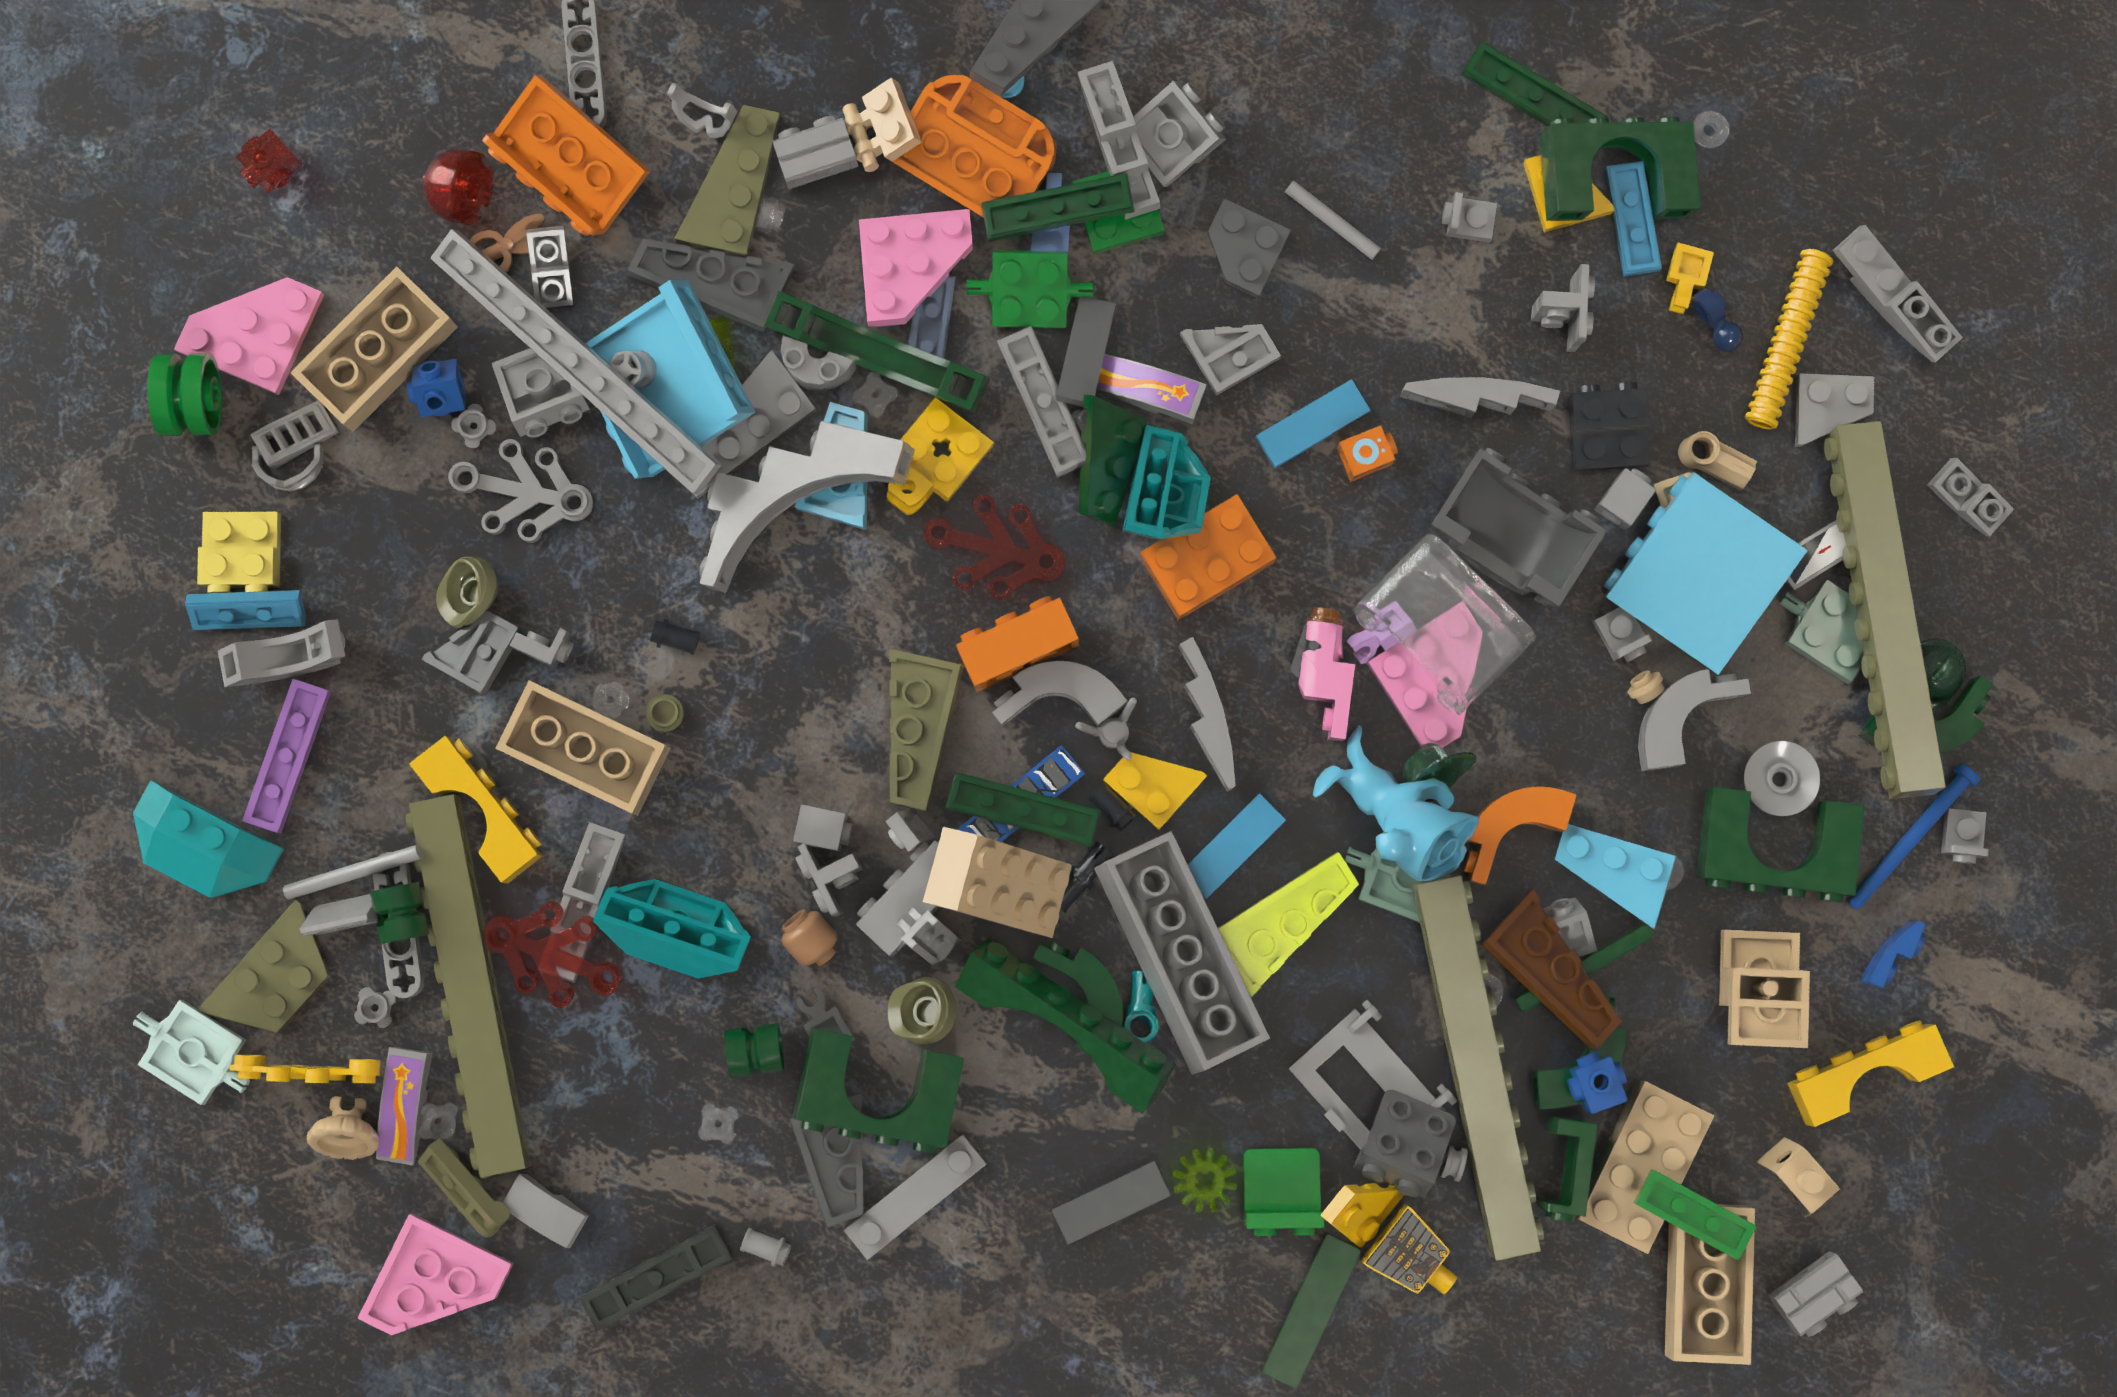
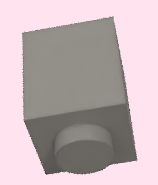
[1594,468,1656,531]
[793,804,853,852]

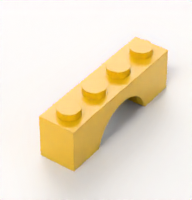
[409,736,543,884]
[1788,1020,1954,1127]

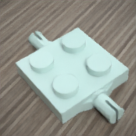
[133,1000,250,1105]

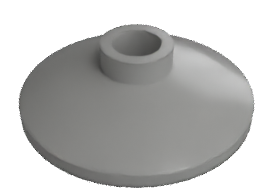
[1744,741,1820,816]

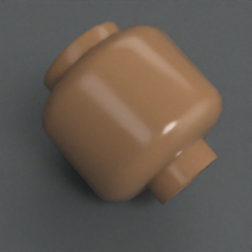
[781,909,837,966]

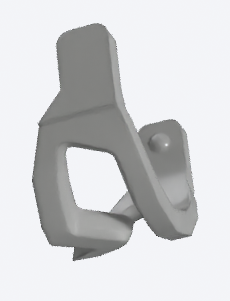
[667,83,737,138]
[251,444,323,492]

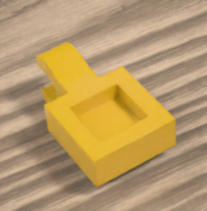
[1666,242,1714,314]

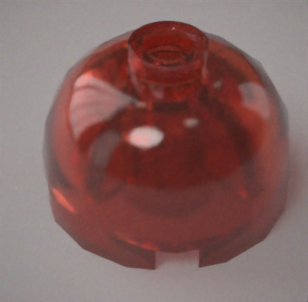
[422,149,493,225]

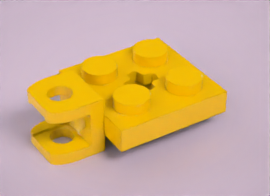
[887,397,994,515]

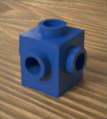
[406,359,466,417]
[1567,1052,1628,1114]

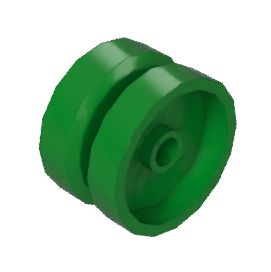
[147,353,222,436]

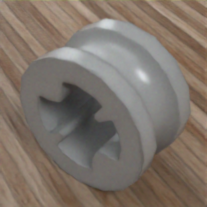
[1440,1144,1468,1182]

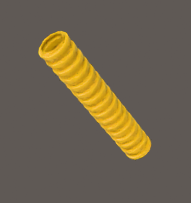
[1745,249,1833,429]

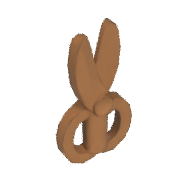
[470,213,545,273]

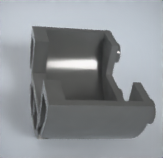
[1430,448,1607,607]

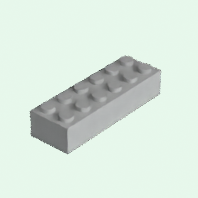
[1094,831,1270,1074]

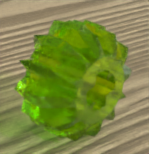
[1173,1147,1237,1213]

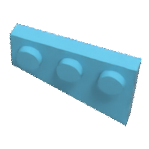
[795,402,868,530]
[1555,824,1677,929]

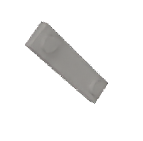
[997,326,1086,477]
[844,1134,987,1260]

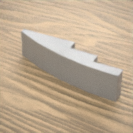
[1077,61,1161,220]
[1400,377,1560,418]
[1178,637,1236,792]
[538,822,625,983]

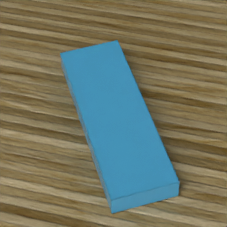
[1604,161,1662,277]
[1255,379,1371,469]
[185,590,307,630]
[1188,793,1286,900]

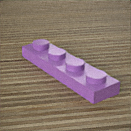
[242,679,331,834]

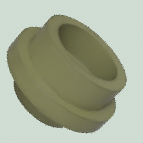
[646,694,684,732]

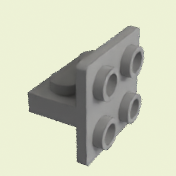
[1531,264,1595,352]
[795,843,864,917]

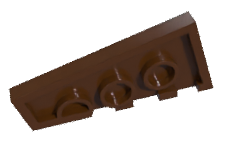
[1481,889,1622,1051]

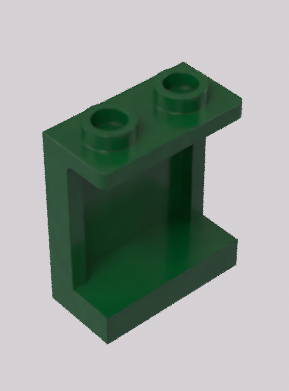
[1536,1115,1597,1222]

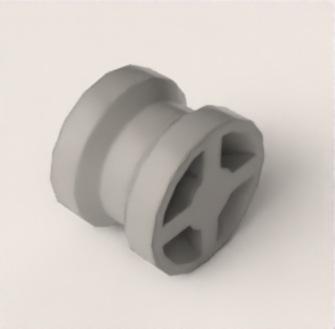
[609,351,656,388]

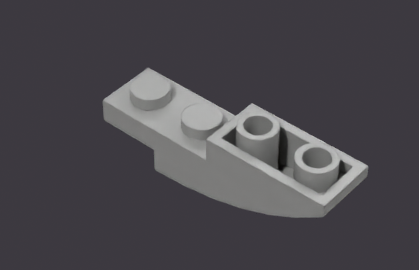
[1832,225,1963,362]

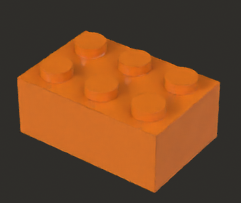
[1140,494,1276,621]
[956,596,1079,693]

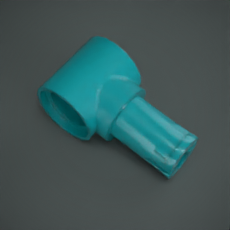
[1122,971,1159,1045]

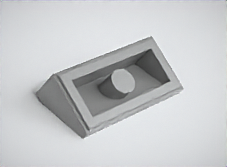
[300,894,381,936]

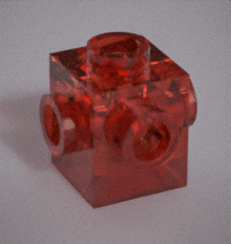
[236,128,302,193]

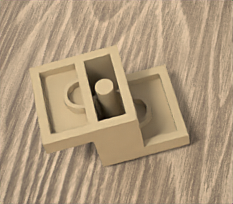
[1719,930,1810,1048]

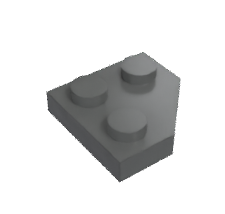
[1207,199,1291,298]

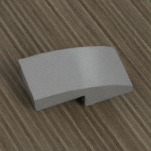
[526,226,573,308]
[1927,458,2014,537]
[503,1174,589,1248]

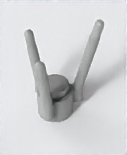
[1076,697,1137,760]

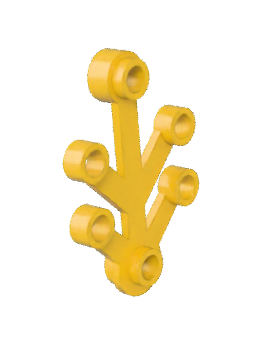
[230,1055,381,1083]

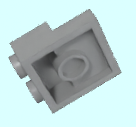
[1133,81,1226,187]
[491,348,590,437]

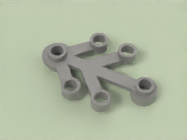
[448,439,593,543]

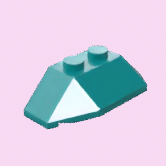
[1122,425,1211,540]
[133,780,284,898]
[593,879,751,978]

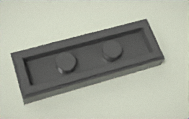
[1056,297,1116,407]
[1051,1161,1171,1245]

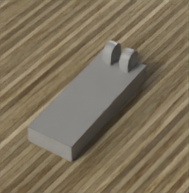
[897,907,961,968]

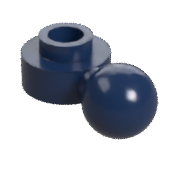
[1690,288,1743,352]

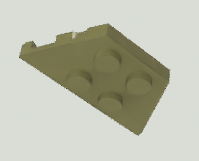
[198,899,331,1033]

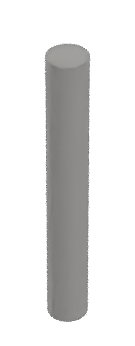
[1285,181,1381,260]

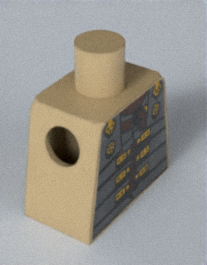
[1756,1137,1840,1217]

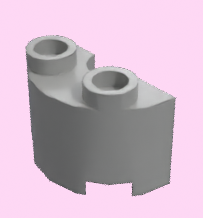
[781,336,856,393]

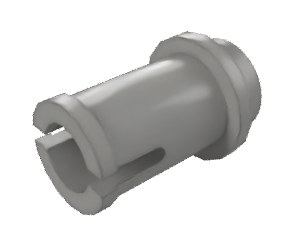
[740,1227,791,1267]

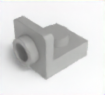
[1442,192,1497,243]
[1593,607,1653,662]
[510,628,573,669]
[1941,808,1989,864]
[1543,898,1598,957]

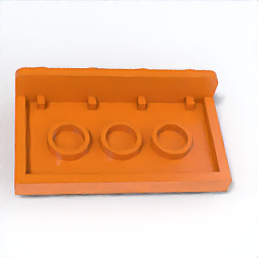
[482,75,651,236]

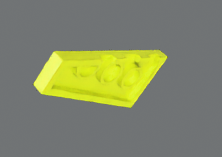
[1218,852,1359,997]

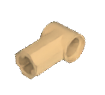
[1678,431,1757,491]

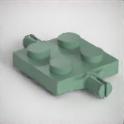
[1779,580,1864,684]
[1344,831,1450,923]

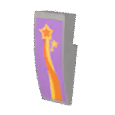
[1096,354,1207,424]
[376,1047,433,1165]

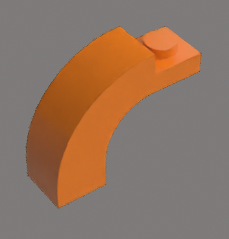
[1464,787,1577,886]

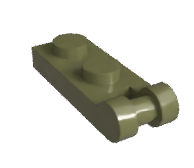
[418,1138,510,1237]

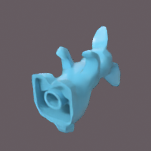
[1313,725,1479,881]

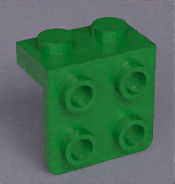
[1243,1148,1324,1236]

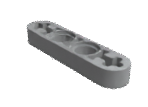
[561,0,607,128]
[372,852,424,998]

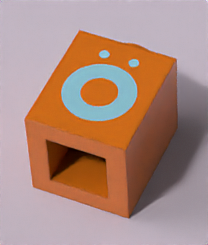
[1336,425,1398,482]

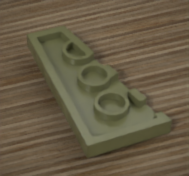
[674,105,781,257]
[889,649,964,812]

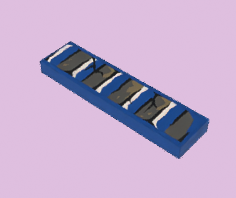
[957,745,1085,842]

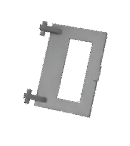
[1288,1000,1457,1150]

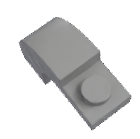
[218,620,345,687]
[992,661,1128,727]
[1638,669,1751,772]

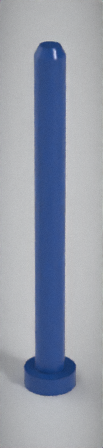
[1848,763,1981,910]

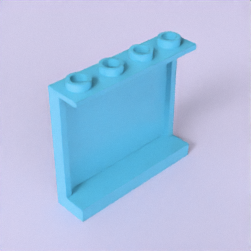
[585,280,755,479]
[1603,473,1808,675]

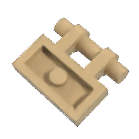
[842,78,922,172]

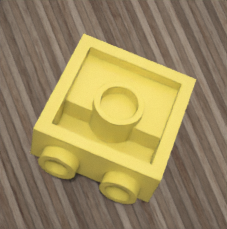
[197,512,281,593]

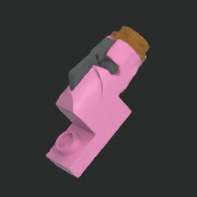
[1290,607,1355,742]

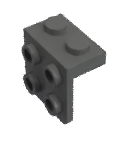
[1353,1090,1456,1198]

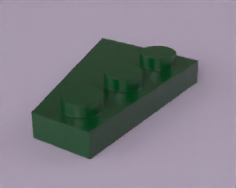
[1079,395,1147,526]

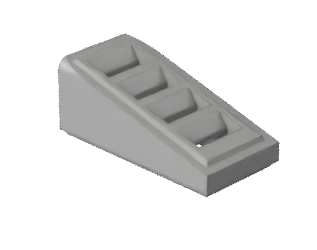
[250,400,339,470]

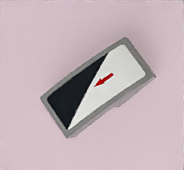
[1787,520,1846,590]

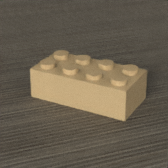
[290,266,458,432]
[495,680,671,816]
[923,827,1072,938]
[1575,1080,1714,1254]
[1665,1204,1755,1365]

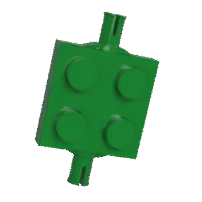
[966,250,1093,328]

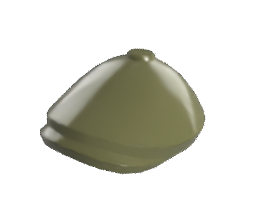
[436,556,499,628]
[888,977,957,1045]

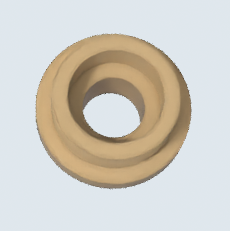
[1628,670,1665,704]

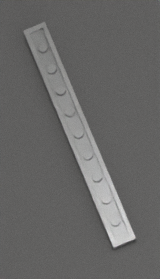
[430,229,721,494]

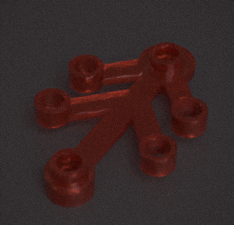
[924,495,1065,600]
[484,901,623,1008]

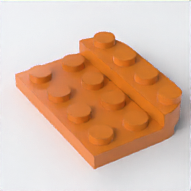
[885,74,1057,218]

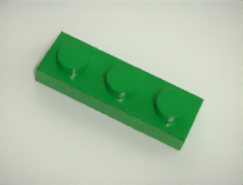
[1633,1169,1757,1261]

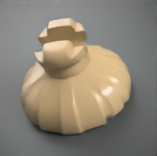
[307,1096,379,1160]

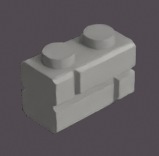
[772,116,859,190]
[1768,1251,1863,1337]

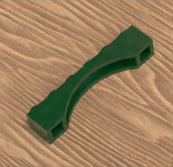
[764,291,990,414]
[955,938,1176,1114]

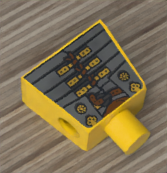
[1360,1203,1457,1295]

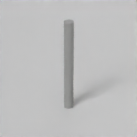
[283,844,424,900]

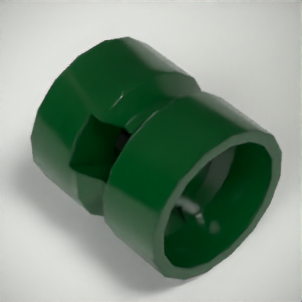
[370,882,429,944]
[724,1023,785,1078]

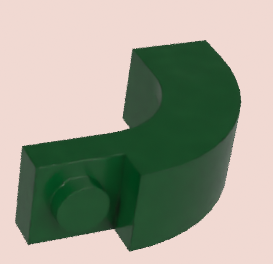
[1858,675,1993,753]
[1033,941,1123,1053]
[1532,990,1626,1109]

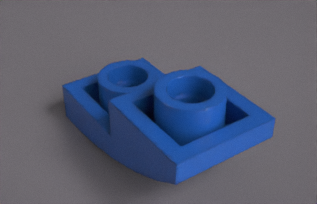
[1860,921,1926,988]

